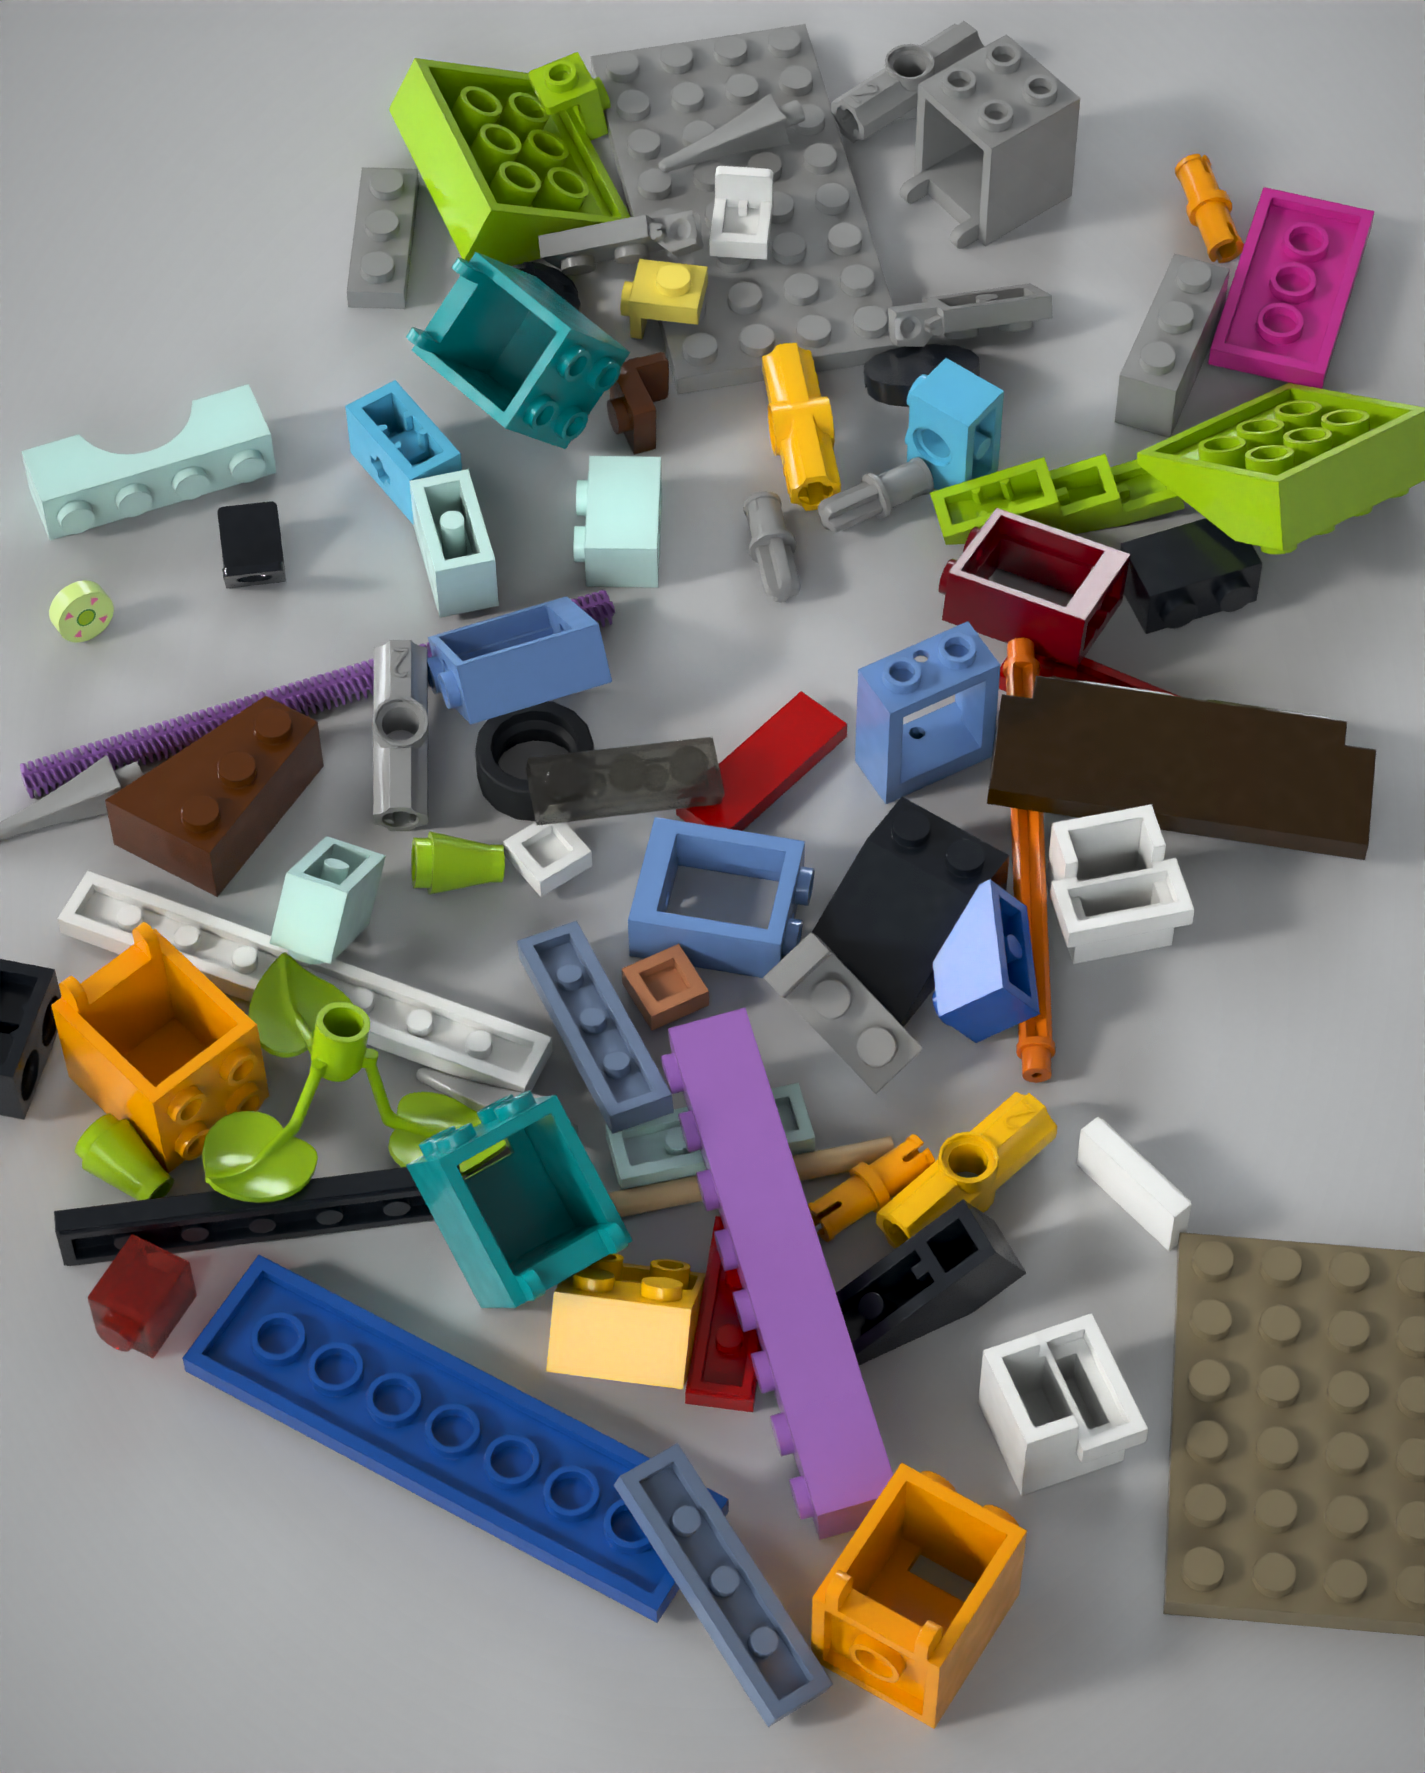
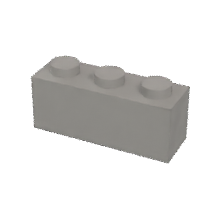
[1115,253,1230,438]

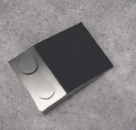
[812,797,1010,1027]

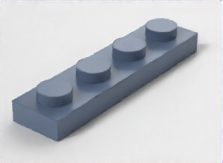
[517,921,674,1134]
[614,1443,833,1727]

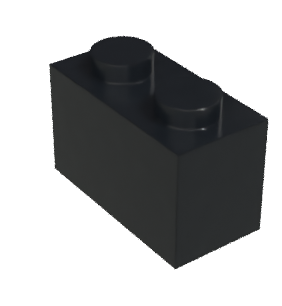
[1120,518,1262,634]

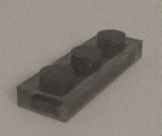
[525,737,725,826]

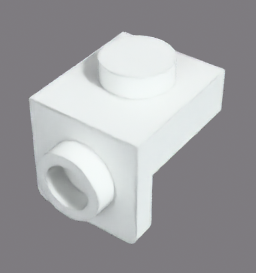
[709,166,773,260]

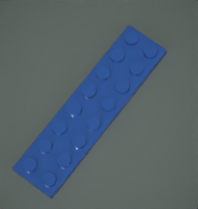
[182,1255,729,1623]

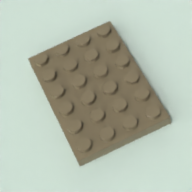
[1163,1232,1425,1636]

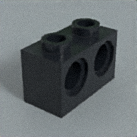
[0,959,61,1120]

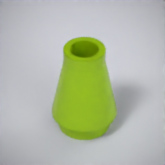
[411,831,505,895]
[75,1113,174,1201]

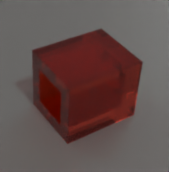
[87,1234,197,1359]

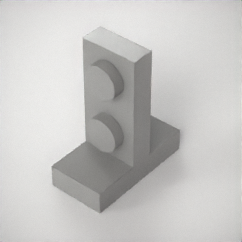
[763,932,924,1094]

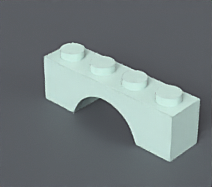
[21,384,276,541]

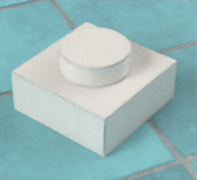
[503,810,592,897]

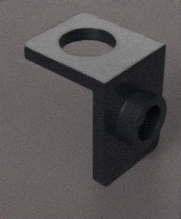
[217,501,286,589]

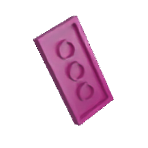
[1208,187,1375,389]

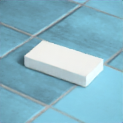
[1076,1117,1192,1251]

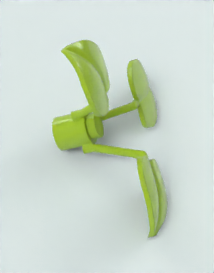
[202,952,507,1203]

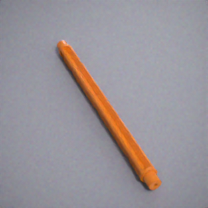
[1003,638,1056,1083]

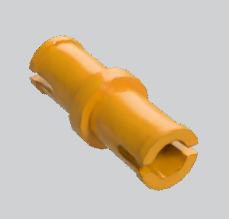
[1175,154,1244,263]
[808,1134,935,1242]

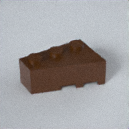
[105,696,324,897]

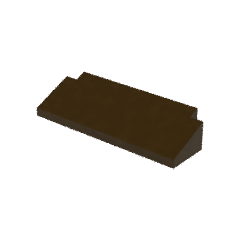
[987,675,1376,860]

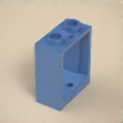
[427,596,612,725]
[855,621,1000,804]
[628,817,815,978]

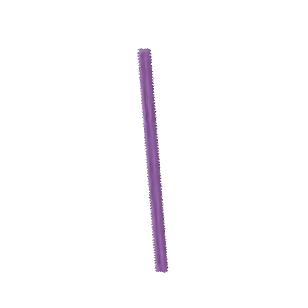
[20,590,615,799]

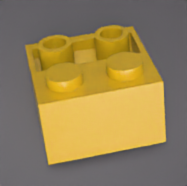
[546,1253,706,1389]

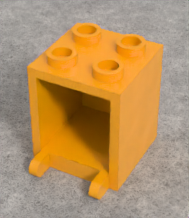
[51,922,269,1173]
[811,1462,1027,1729]

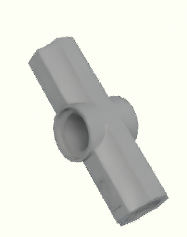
[831,21,985,143]
[372,640,429,831]

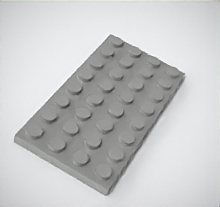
[591,24,904,394]

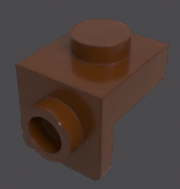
[607,352,669,455]

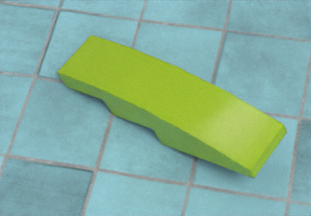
[930,453,1185,545]

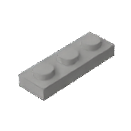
[347,167,419,309]

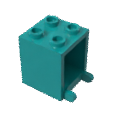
[406,252,631,450]
[406,1090,633,1308]

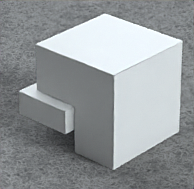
[1046,804,1194,964]
[978,1313,1148,1496]

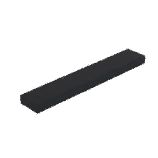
[54,1164,460,1266]

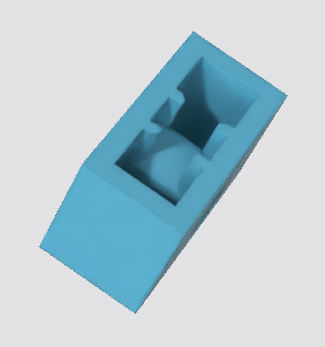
[345,380,462,525]

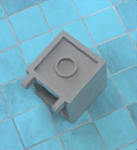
[900,34,1080,249]

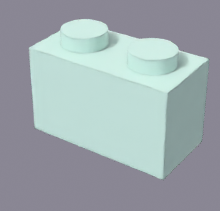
[573,456,662,588]
[409,469,499,618]
[270,836,386,964]

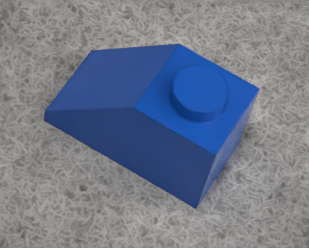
[932,879,1040,1043]

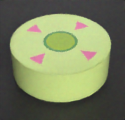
[49,580,114,642]

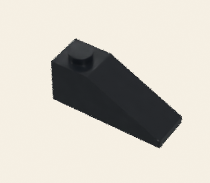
[836,1199,1026,1365]

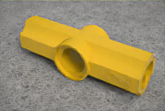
[762,342,841,511]
[876,1092,1057,1249]

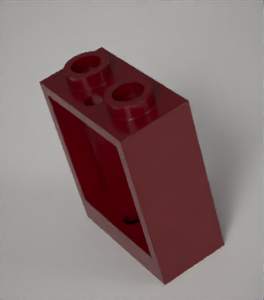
[939,508,1131,668]

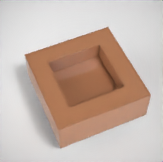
[622,944,709,1031]

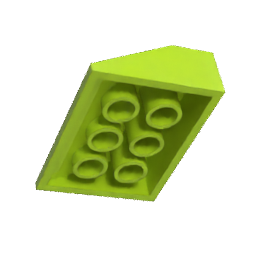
[389,58,631,266]
[1137,383,1425,554]

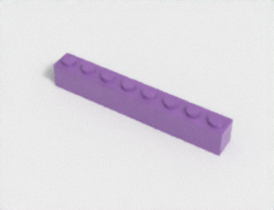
[661,1008,893,1540]

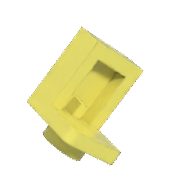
[620,259,708,339]

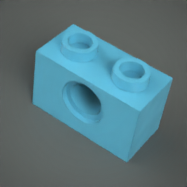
[905,358,1004,490]

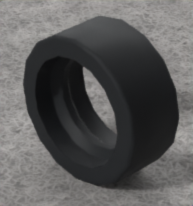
[475,701,595,821]

